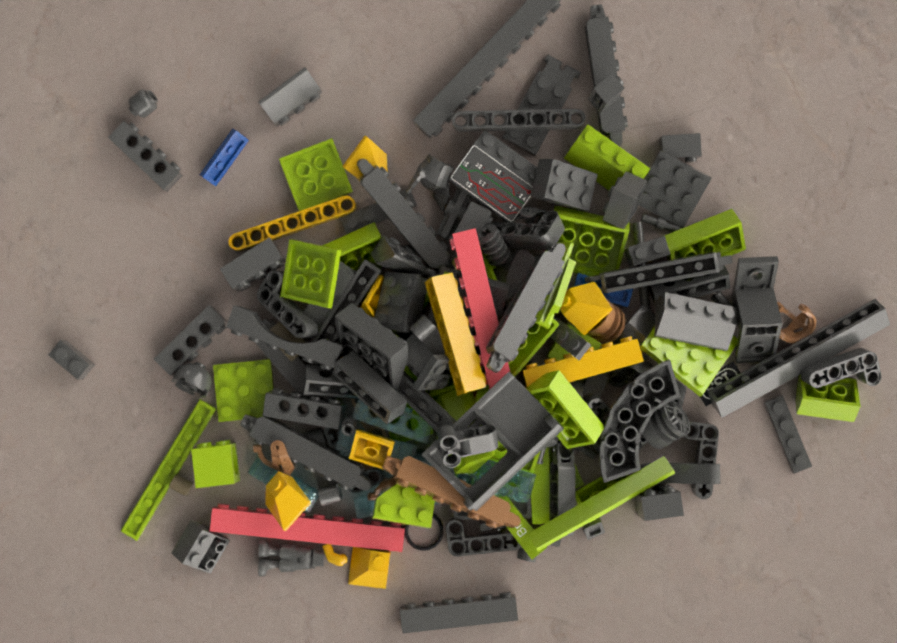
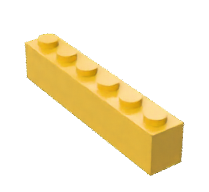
[425,273,486,396]
[522,336,644,387]

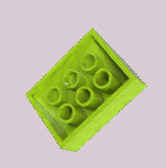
[544,205,630,276]

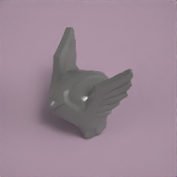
[406,154,454,211]

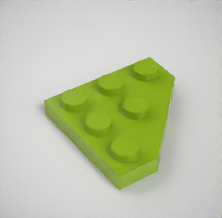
[372,483,435,528]

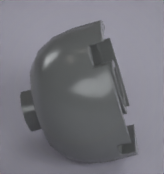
[172,362,212,398]

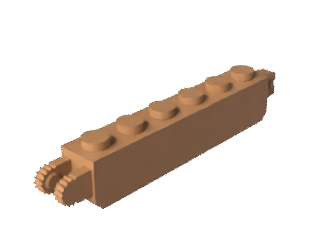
[382,456,521,529]

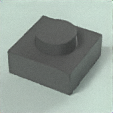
[582,517,605,540]

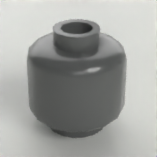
[129,89,158,118]

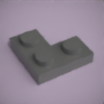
[413,354,451,391]

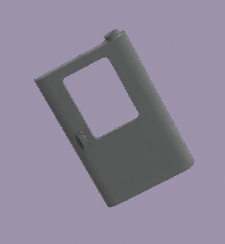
[421,372,564,511]

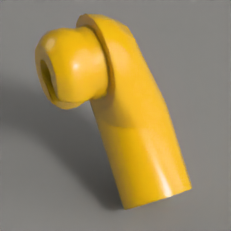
[322,544,348,566]

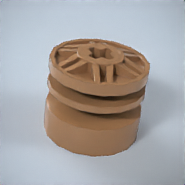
[587,299,626,344]

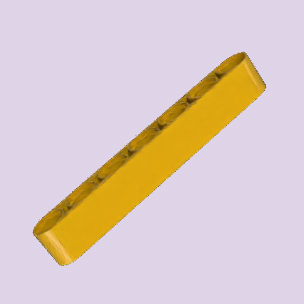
[228,195,356,252]

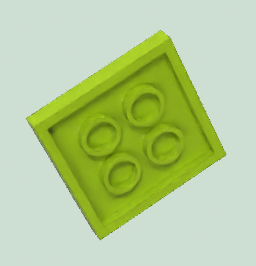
[279,138,353,211]
[280,239,341,308]
[213,359,274,422]

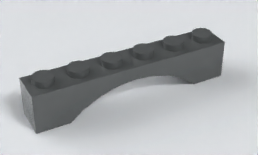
[226,305,346,370]

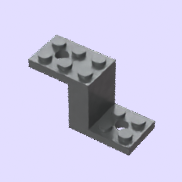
[732,256,782,363]

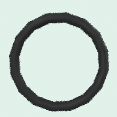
[404,514,444,551]

